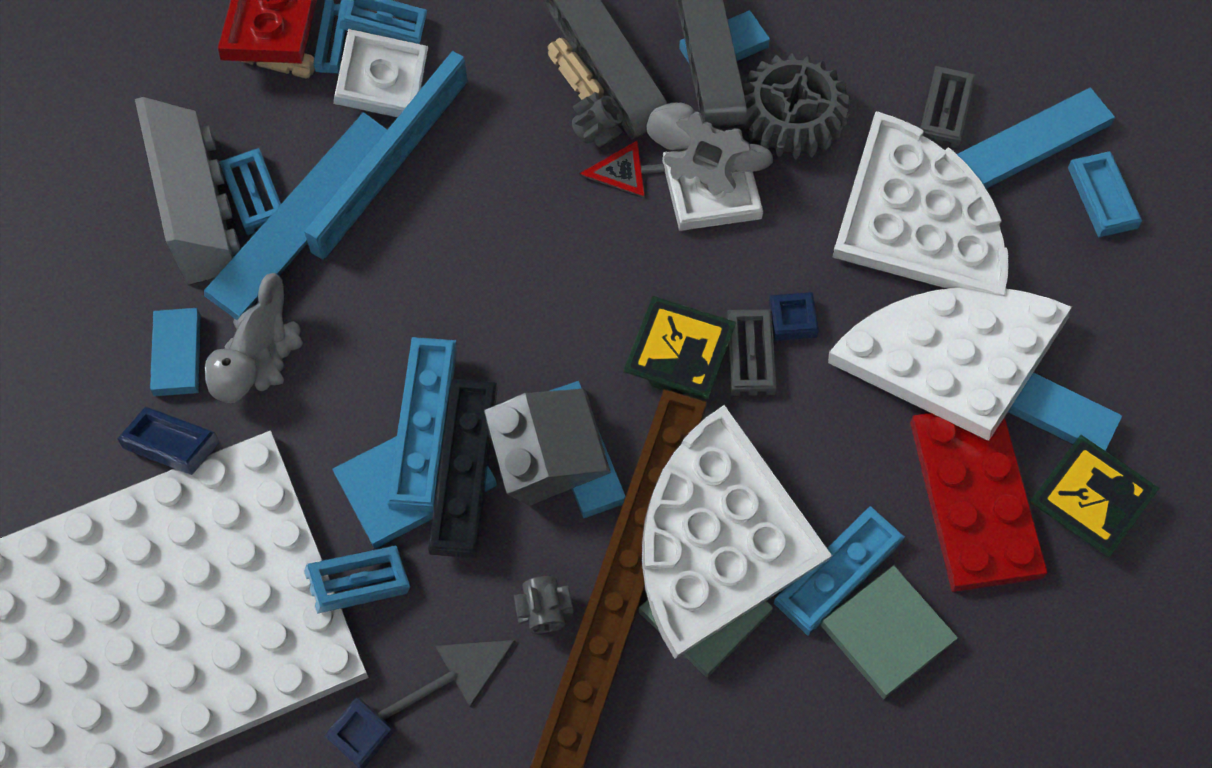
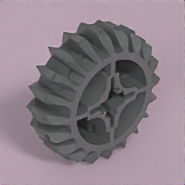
[741,53,850,160]

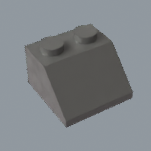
[484,389,611,506]

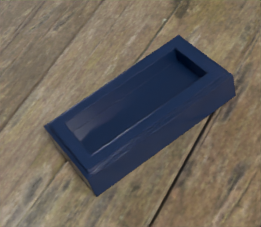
[117,406,219,475]

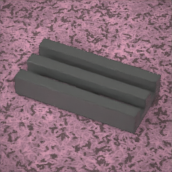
[920,66,976,149]
[727,309,776,396]

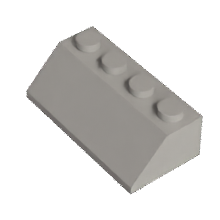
[135,97,241,285]

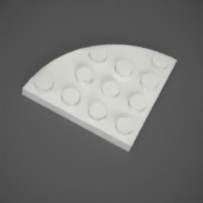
[832,111,1008,296]
[828,287,1072,441]
[642,405,832,659]

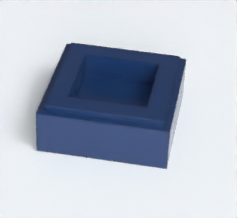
[768,292,819,341]
[324,698,396,768]

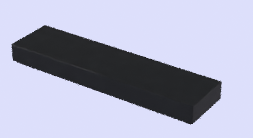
[428,379,498,558]

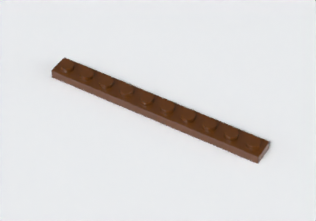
[530,389,707,768]

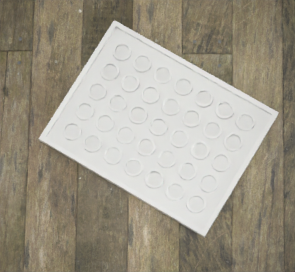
[0,430,369,768]

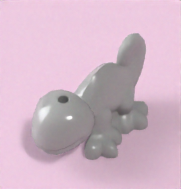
[647,103,773,195]
[205,273,303,403]

